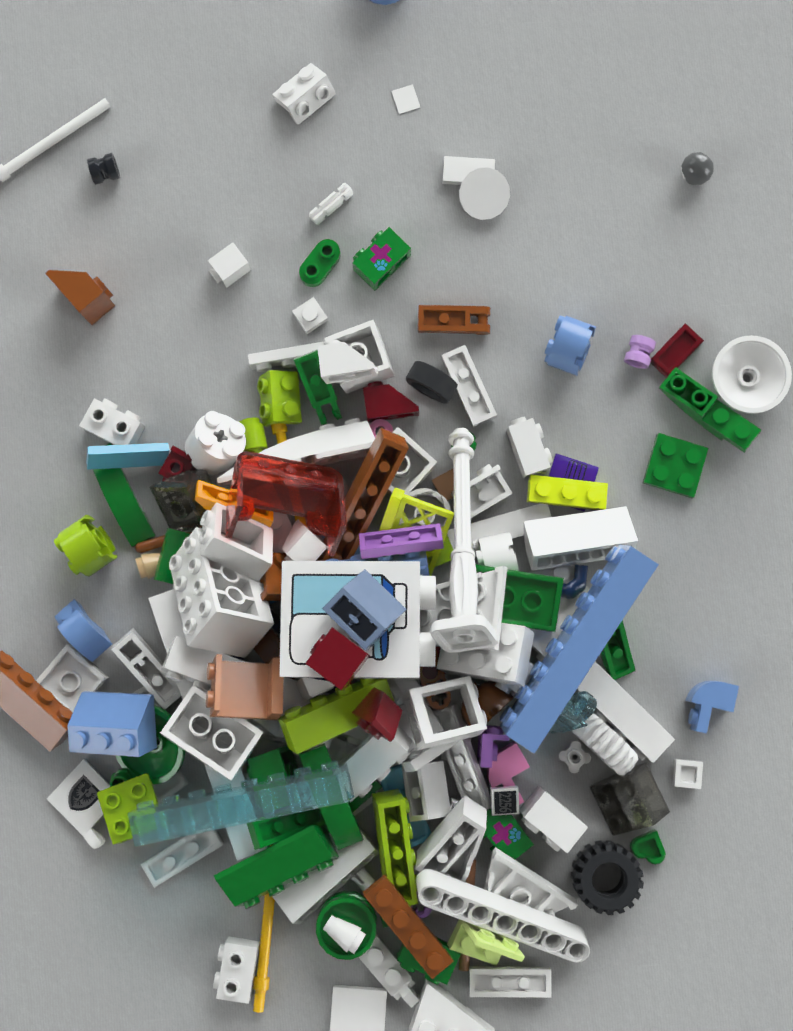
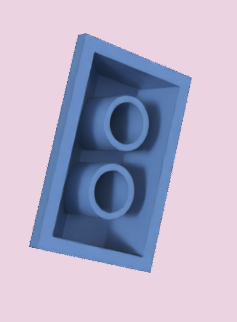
[67,691,157,757]

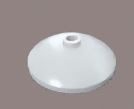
[712,335,792,414]

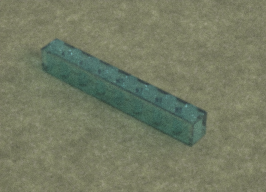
[128,761,354,846]

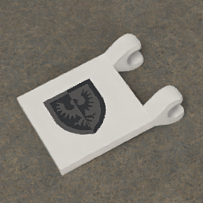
[47,759,110,849]

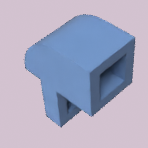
[55,599,112,662]
[685,681,739,734]

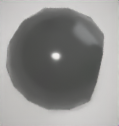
[681,152,714,185]

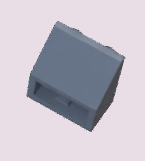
[322,569,407,652]

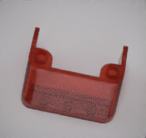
[226,451,347,557]

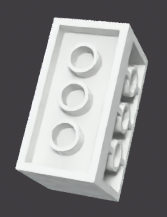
[169,527,274,658]

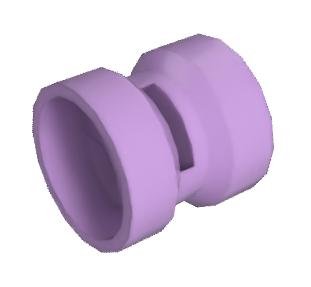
[624,335,656,369]

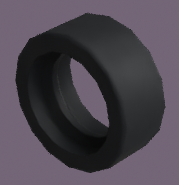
[406,361,458,404]

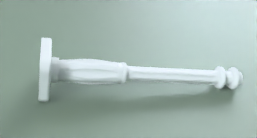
[431,428,498,652]

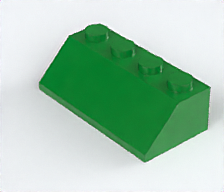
[214,825,339,909]

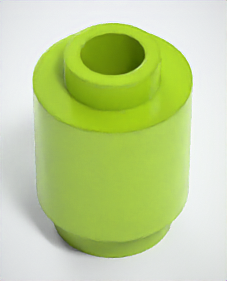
[239,417,268,458]

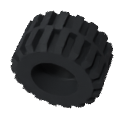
[571,840,644,915]

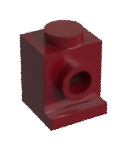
[158,445,196,489]

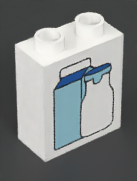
[280,561,436,679]

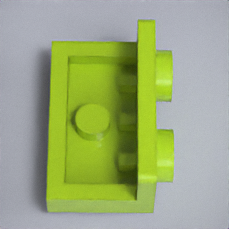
[257,370,302,427]

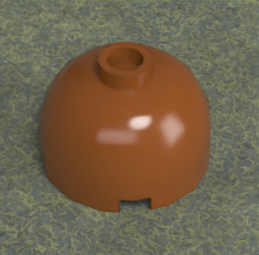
[461,681,514,726]

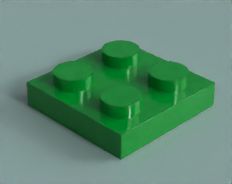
[642,433,709,498]

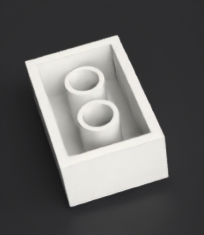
[437,623,534,687]

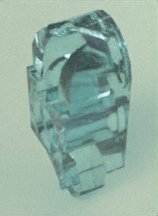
[548,691,597,734]

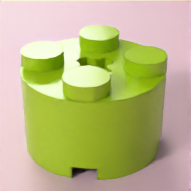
[54,515,117,577]

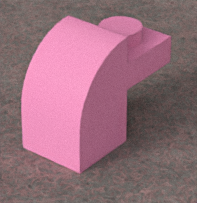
[487,741,530,805]

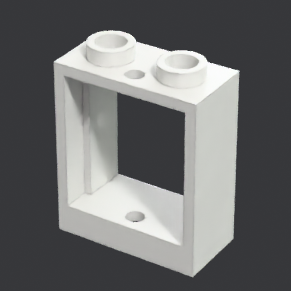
[199,502,273,582]
[402,676,487,750]

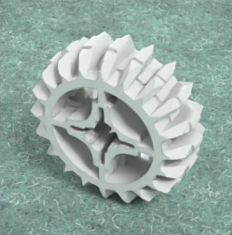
[571,711,638,776]

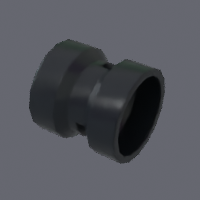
[87,153,120,185]

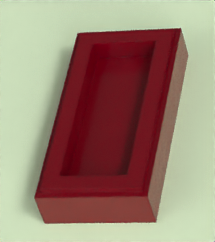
[650,323,704,378]

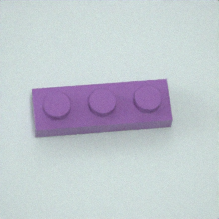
[359,523,444,559]

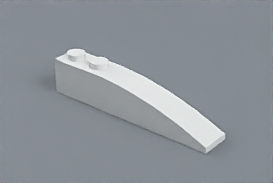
[217,418,375,487]

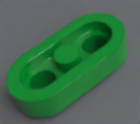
[299,239,341,287]

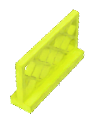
[379,488,454,576]

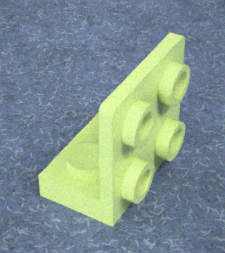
[447,919,525,966]

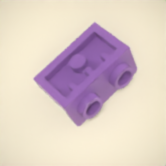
[477,725,509,768]

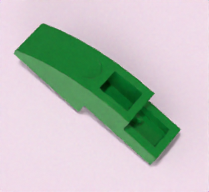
[659,367,761,453]

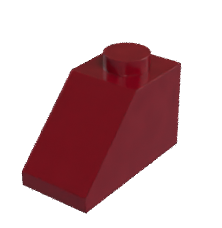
[363,381,419,423]

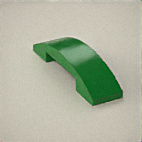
[93,443,156,547]
[299,743,364,850]

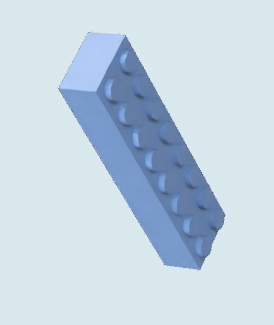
[500,544,659,753]

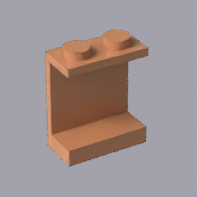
[206,654,284,720]

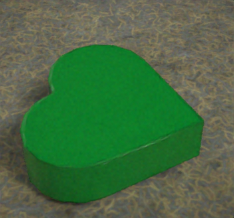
[630,829,666,865]

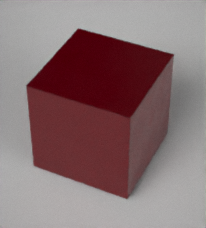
[305,627,370,691]

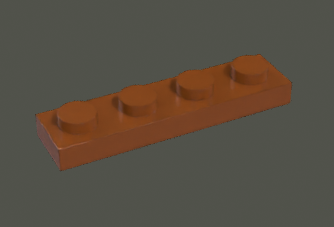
[363,874,454,979]

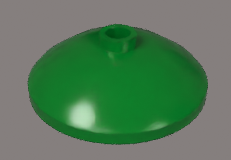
[115,705,186,785]

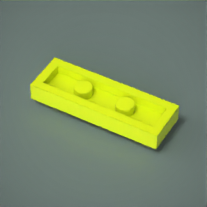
[527,475,608,510]

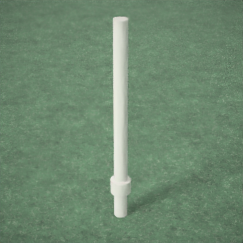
[0,98,111,182]

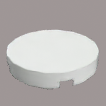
[459,167,510,220]

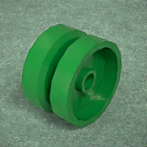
[316,890,377,960]

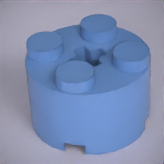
[544,315,596,376]

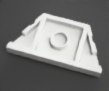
[484,847,578,917]

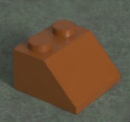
[45,270,115,325]

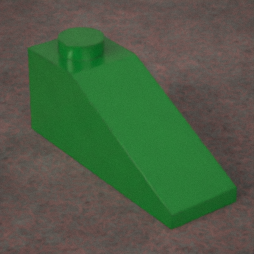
[600,620,636,680]

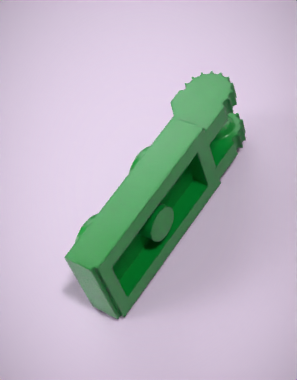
[293,349,342,425]

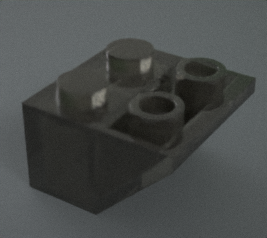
[590,763,670,836]

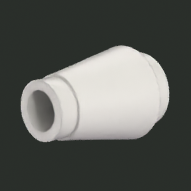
[323,915,366,954]

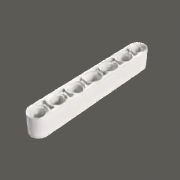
[416,869,590,963]

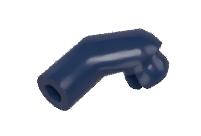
[561,564,588,599]

